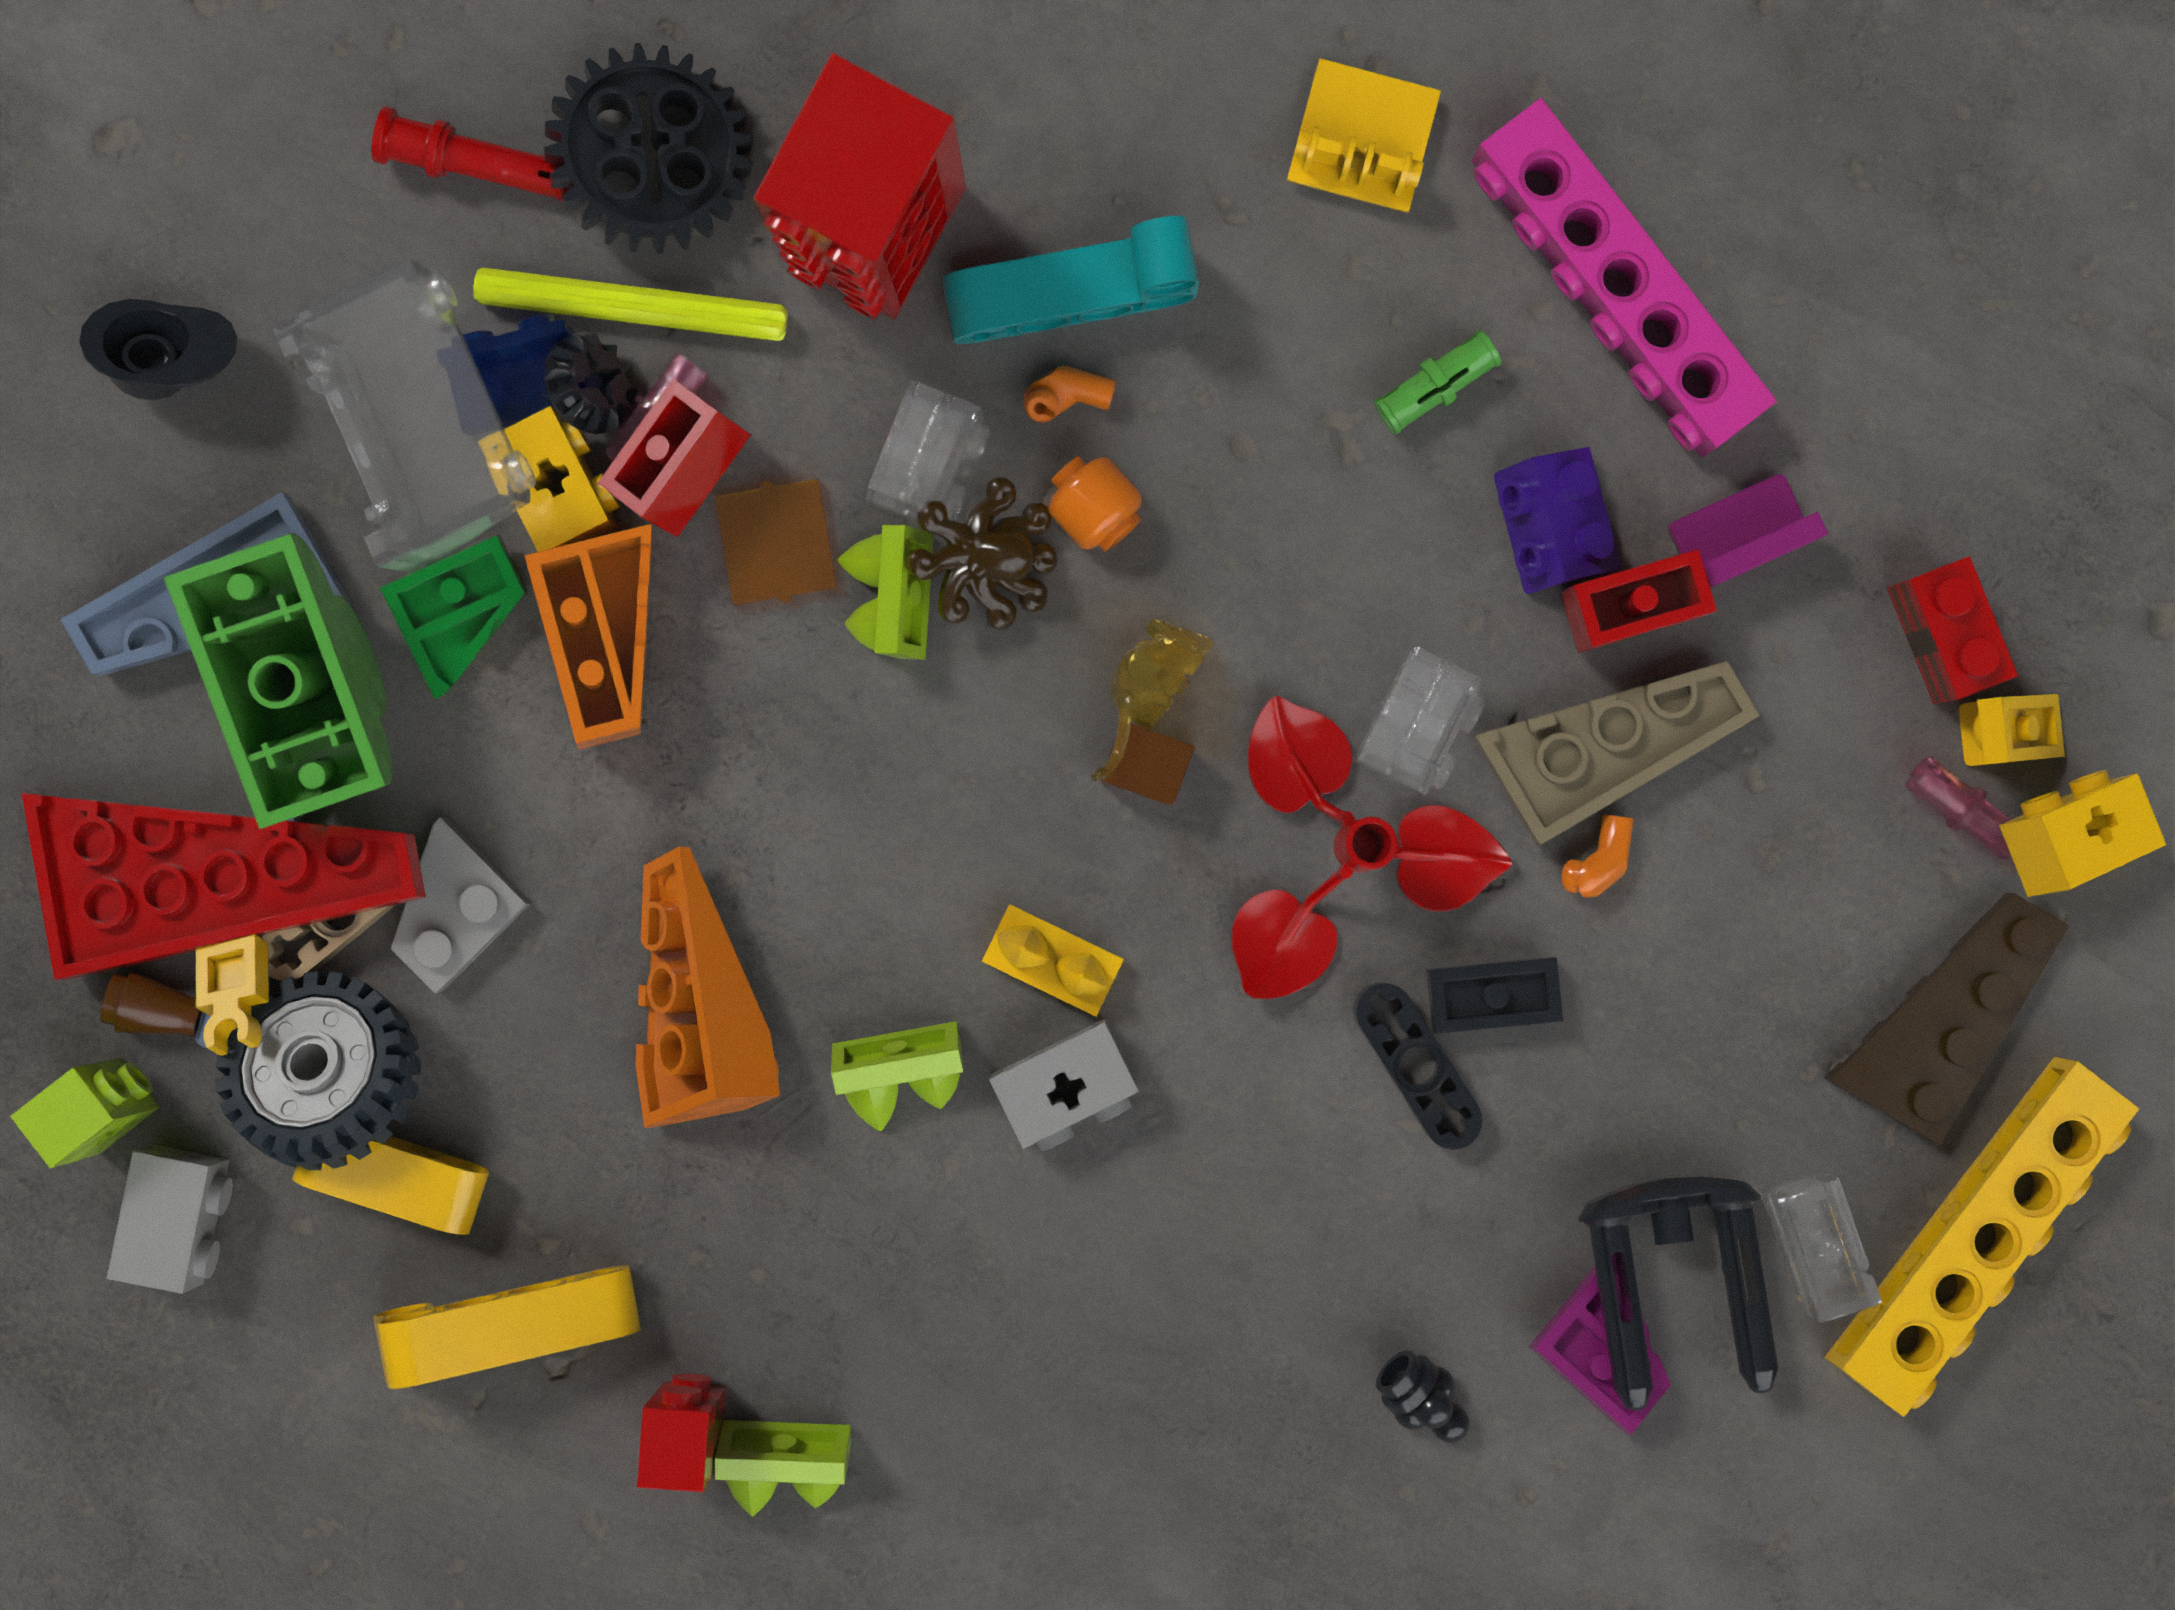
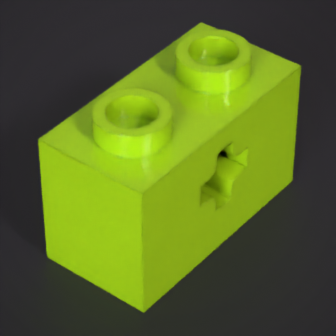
[10,1058,160,1169]

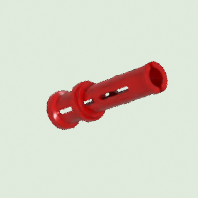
[371,106,569,202]

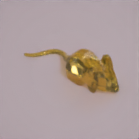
[1091,619,1214,782]

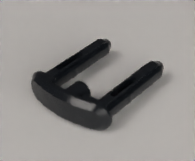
[1578,1176,1779,1411]

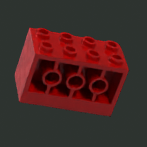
[753,53,967,320]

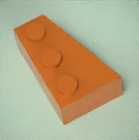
[524,524,653,750]

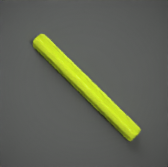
[473,267,788,341]

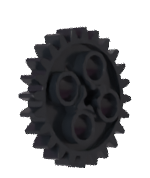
[544,43,753,254]

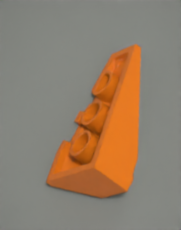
[635,847,780,1128]

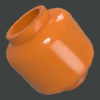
[1048,456,1142,552]

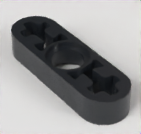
[1353,982,1482,1150]

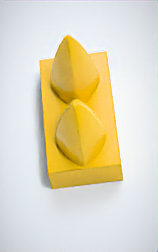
[982,904,1124,1017]

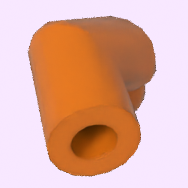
[1024,365,1117,423]
[1561,815,1634,898]

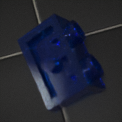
[440,315,590,435]

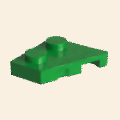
[380,534,528,700]

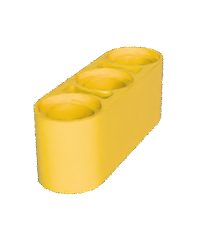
[292,1136,489,1235]

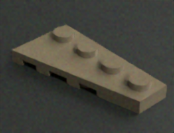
[1471,661,1760,845]

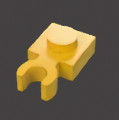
[196,934,269,1056]

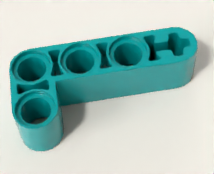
[942,216,1199,344]

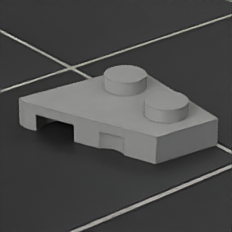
[391,817,531,994]

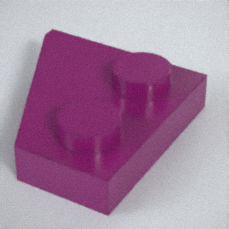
[1528,1255,1671,1435]

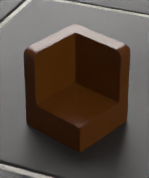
[1100,720,1195,805]

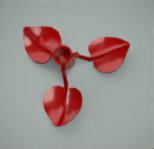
[1231,696,1512,999]

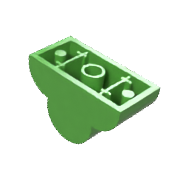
[163,533,393,829]

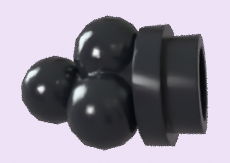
[1376,1350,1470,1443]

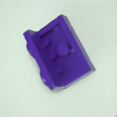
[1494,447,1622,594]

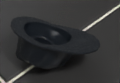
[79,299,238,400]

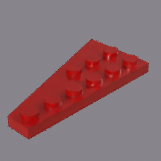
[21,793,426,980]

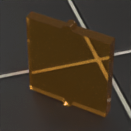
[715,479,837,606]

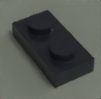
[1426,957,1563,1034]

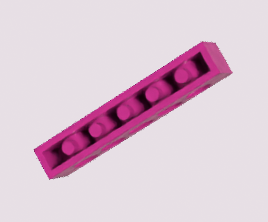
[1471,98,1777,458]

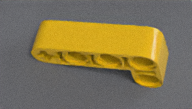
[373,1265,641,1389]

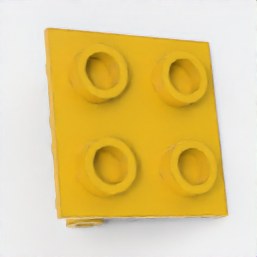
[1286,58,1441,213]

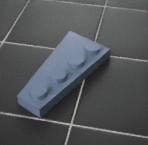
[60,492,352,676]

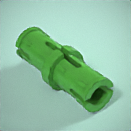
[1373,330,1502,435]

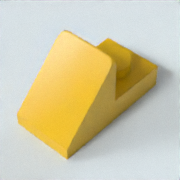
[1959,694,2065,766]

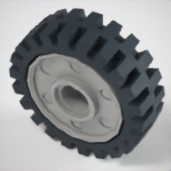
[215,971,421,1170]

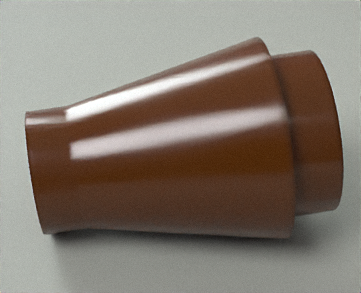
[100,971,202,1037]

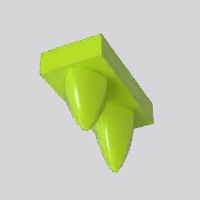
[837,525,934,660]
[831,1021,963,1132]
[714,1420,851,1517]

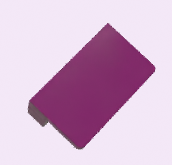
[1668,474,1829,588]

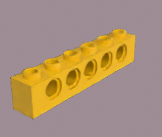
[1824,1056,2139,1417]

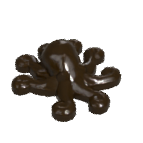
[906,477,1057,630]

